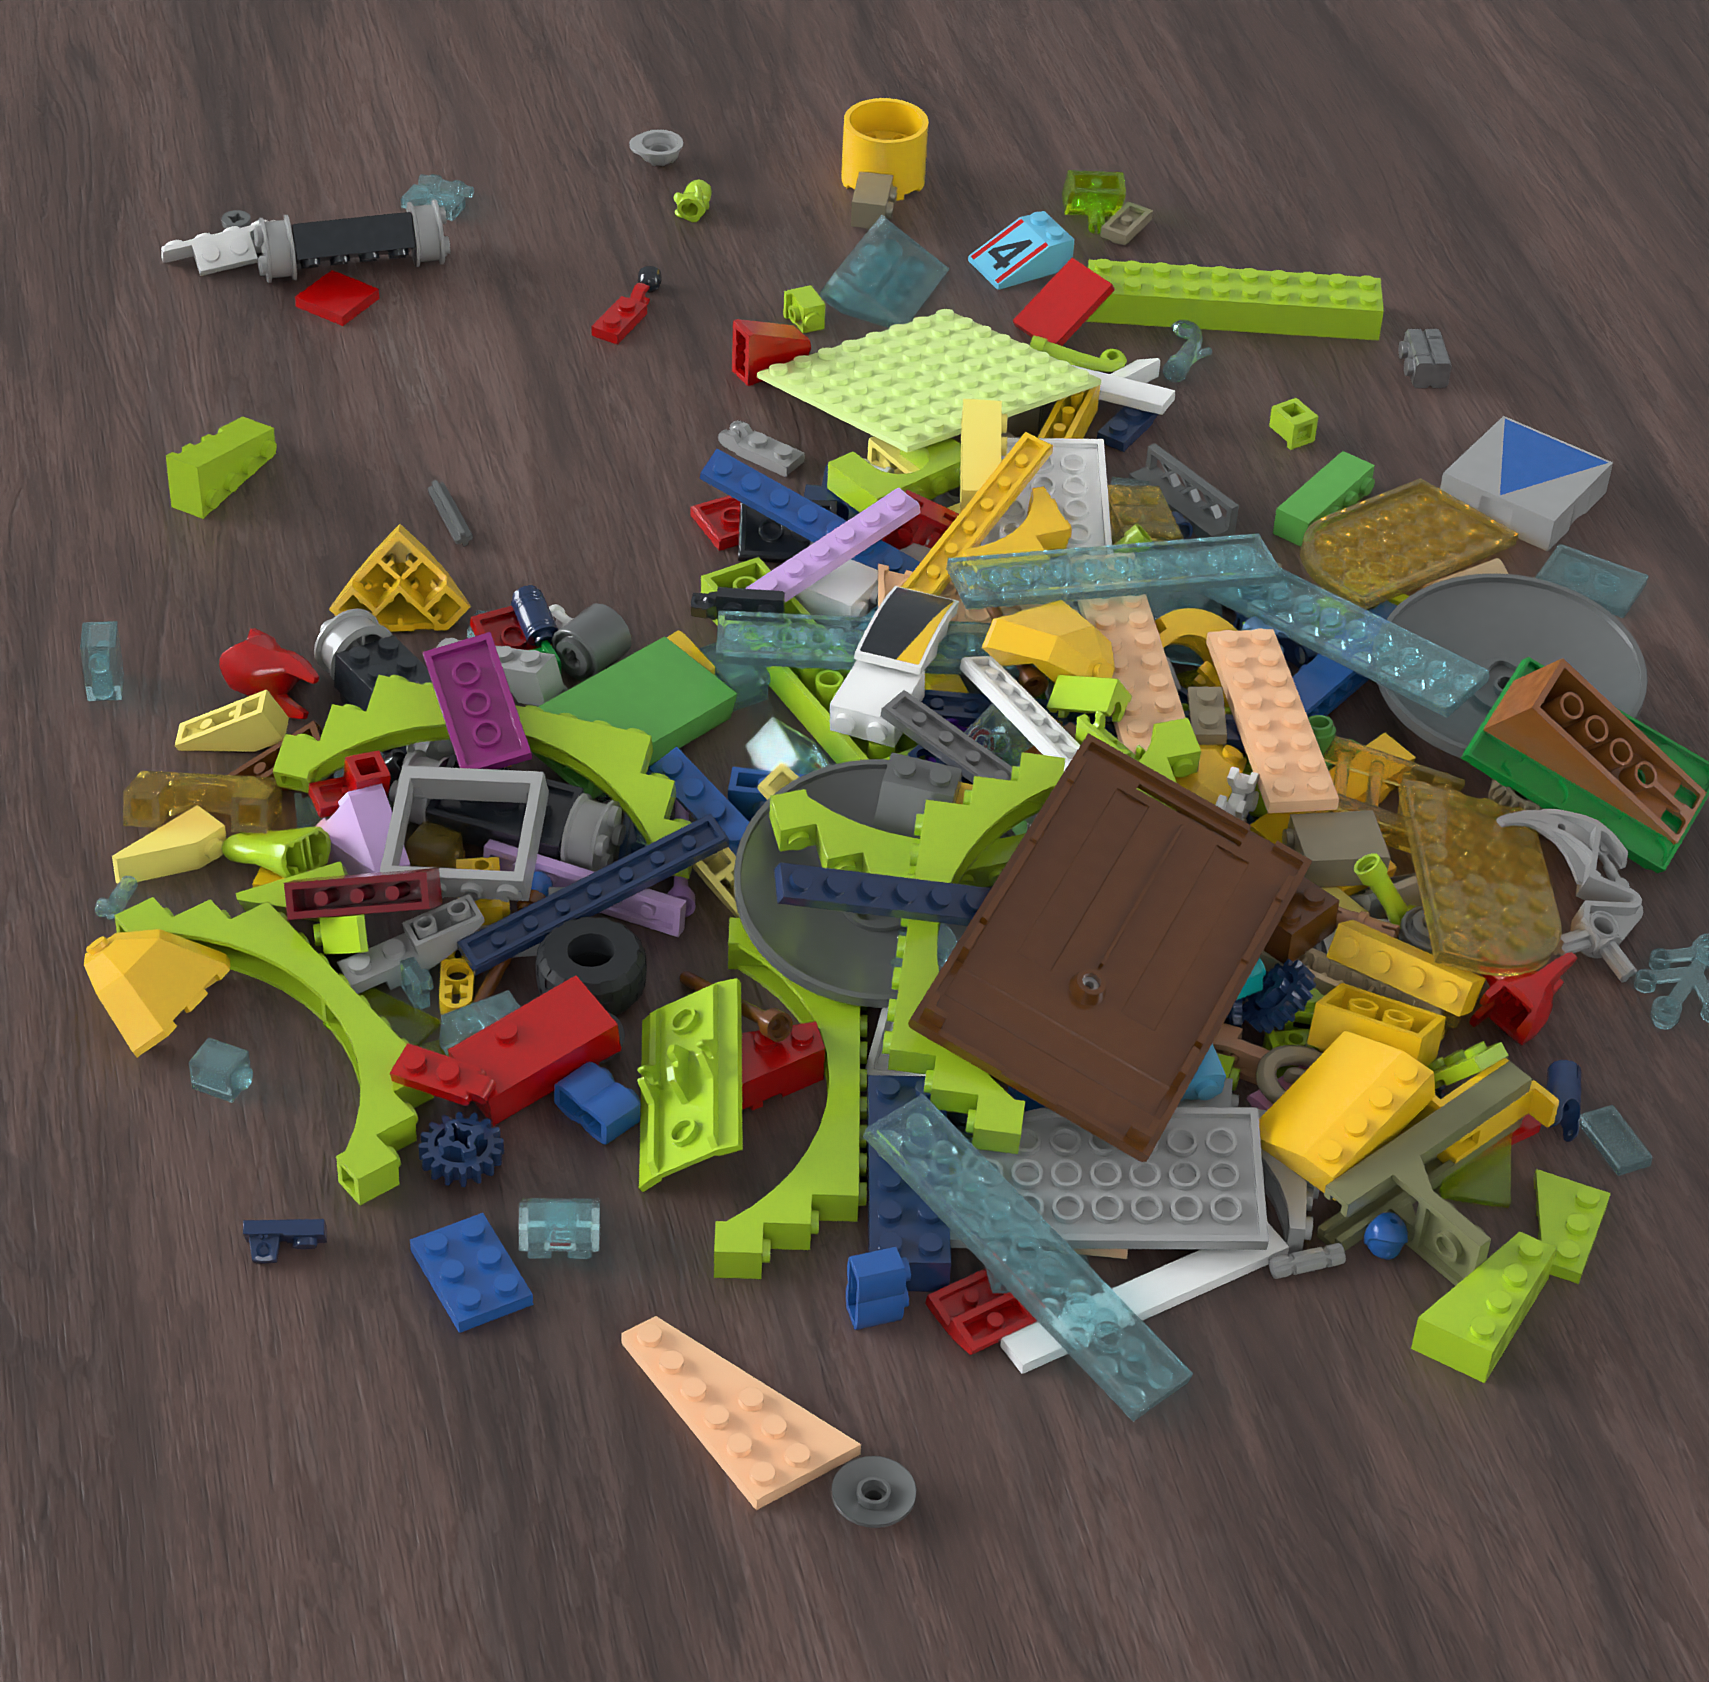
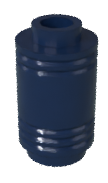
[511,585,558,648]

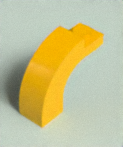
[1155,608,1238,667]

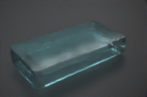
[1579,1105,1653,1176]

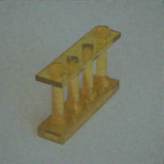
[1314,736,1465,864]

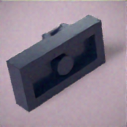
[243,1219,327,1264]

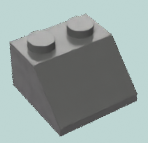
[872,752,962,839]

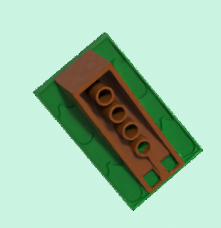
[1460,657,1709,874]

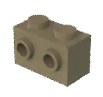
[851,172,897,230]

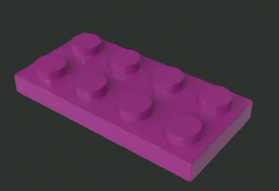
[423,632,532,770]

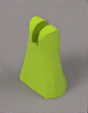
[221,827,331,878]

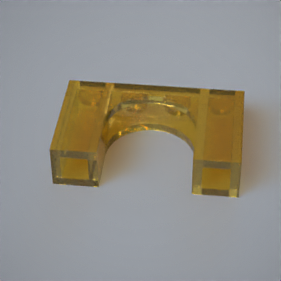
[123,770,282,834]

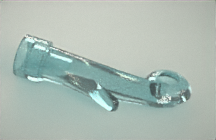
[1163,320,1212,383]

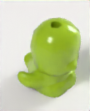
[674,179,712,222]

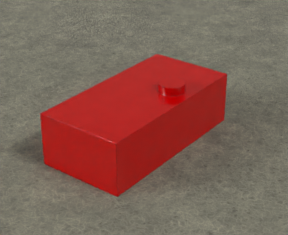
[448,975,621,1126]

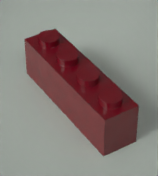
[284,868,443,920]

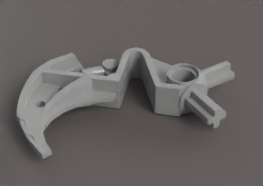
[1496,809,1643,982]

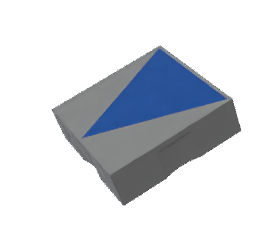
[1438,416,1613,551]

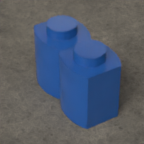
[554,1061,641,1145]
[846,1247,911,1330]

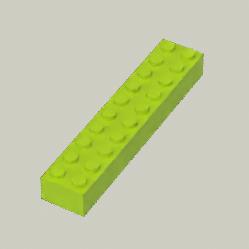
[1085,259,1384,340]
[701,557,925,764]

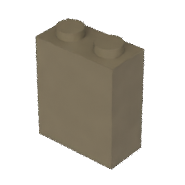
[1282,810,1391,887]

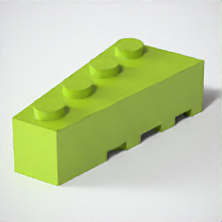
[166,416,277,519]
[1411,1232,1556,1383]

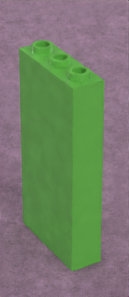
[531,636,737,799]

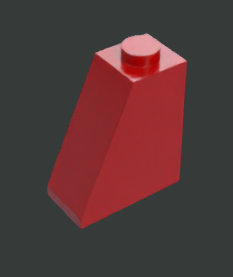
[732,319,811,386]

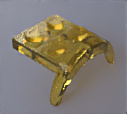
[1107,484,1187,565]

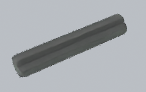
[428,480,473,547]

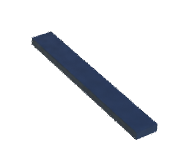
[457,813,729,976]

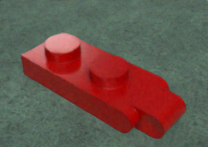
[389,1043,496,1106]

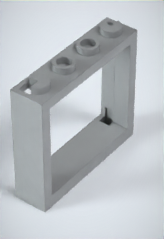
[380,765,549,902]

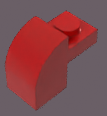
[308,750,391,818]

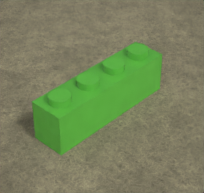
[1273,451,1375,549]

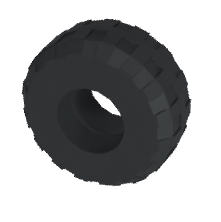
[536,917,647,1015]

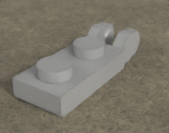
[718,420,805,477]

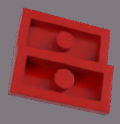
[925,1264,1040,1355]

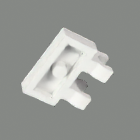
[1215,767,1259,823]

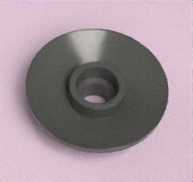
[832,1456,916,1528]

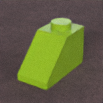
[313,914,368,954]

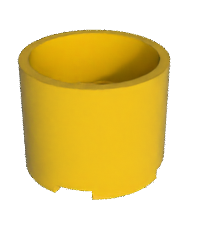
[841,98,929,201]

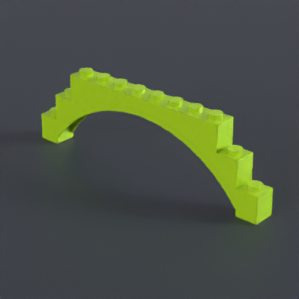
[273,675,693,879]
[769,718,1201,887]
[882,752,1065,1154]
[114,897,434,1206]
[714,917,867,1279]

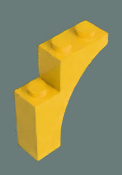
[959,486,1072,596]

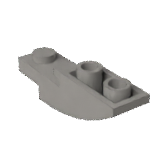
[337,894,485,994]

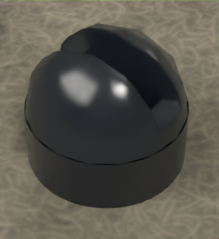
[638,266,662,293]

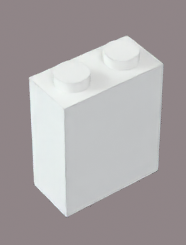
[794,559,878,632]
[830,660,925,747]

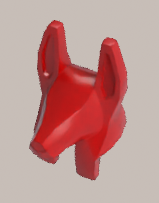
[219,628,319,719]
[1469,952,1577,1046]

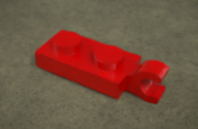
[591,282,650,345]

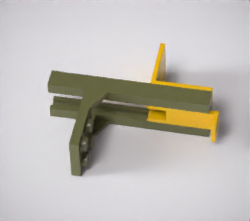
[1317,1058,1559,1286]

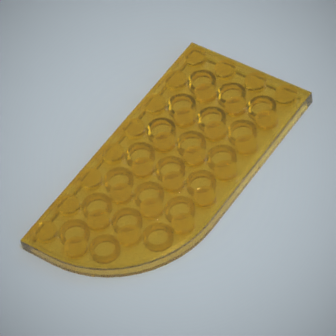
[1300,478,1519,612]
[1398,779,1562,976]

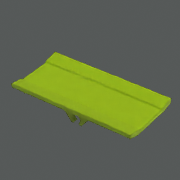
[637,978,743,1192]

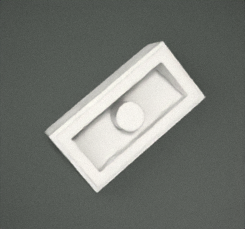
[1110,358,1160,383]

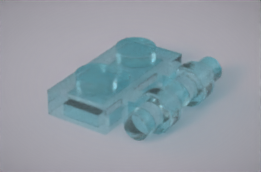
[401,174,474,221]

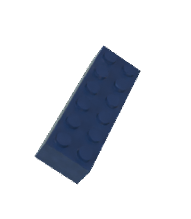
[867,1075,951,1292]

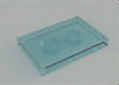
[1535,544,1649,618]

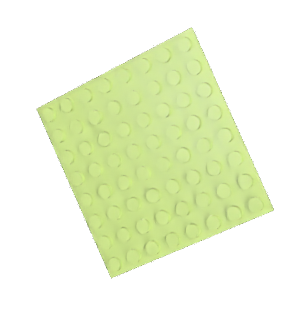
[757,309,1101,453]

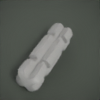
[1269,1243,1346,1279]

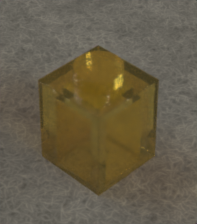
[407,821,465,869]

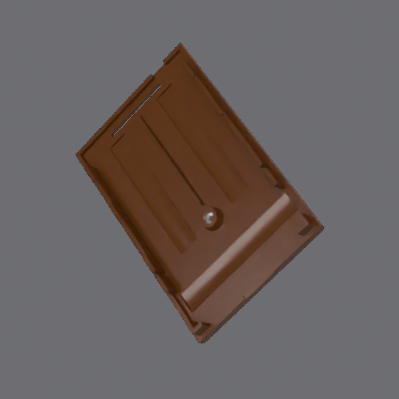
[908,733,1313,1162]

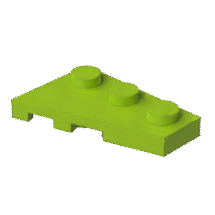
[1427,1041,1509,1089]
[1533,1169,1611,1284]

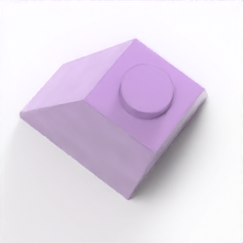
[316,783,410,875]

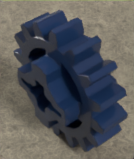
[1242,959,1316,1034]
[419,1112,504,1187]

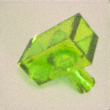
[1062,170,1126,234]

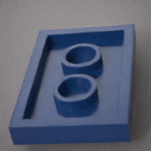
[410,1213,533,1333]

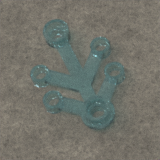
[1634,933,1709,1029]

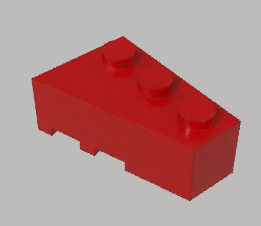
[742,1022,825,1111]

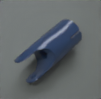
[1547,1060,1582,1142]

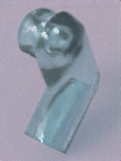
[95,875,138,920]

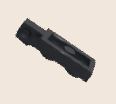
[691,587,785,625]

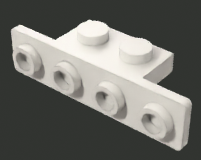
[161,220,276,276]

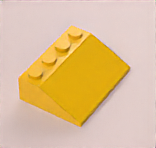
[1259,1031,1435,1201]

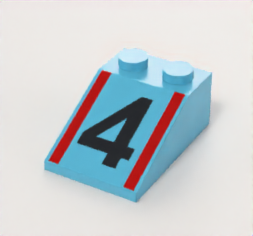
[968,211,1075,290]

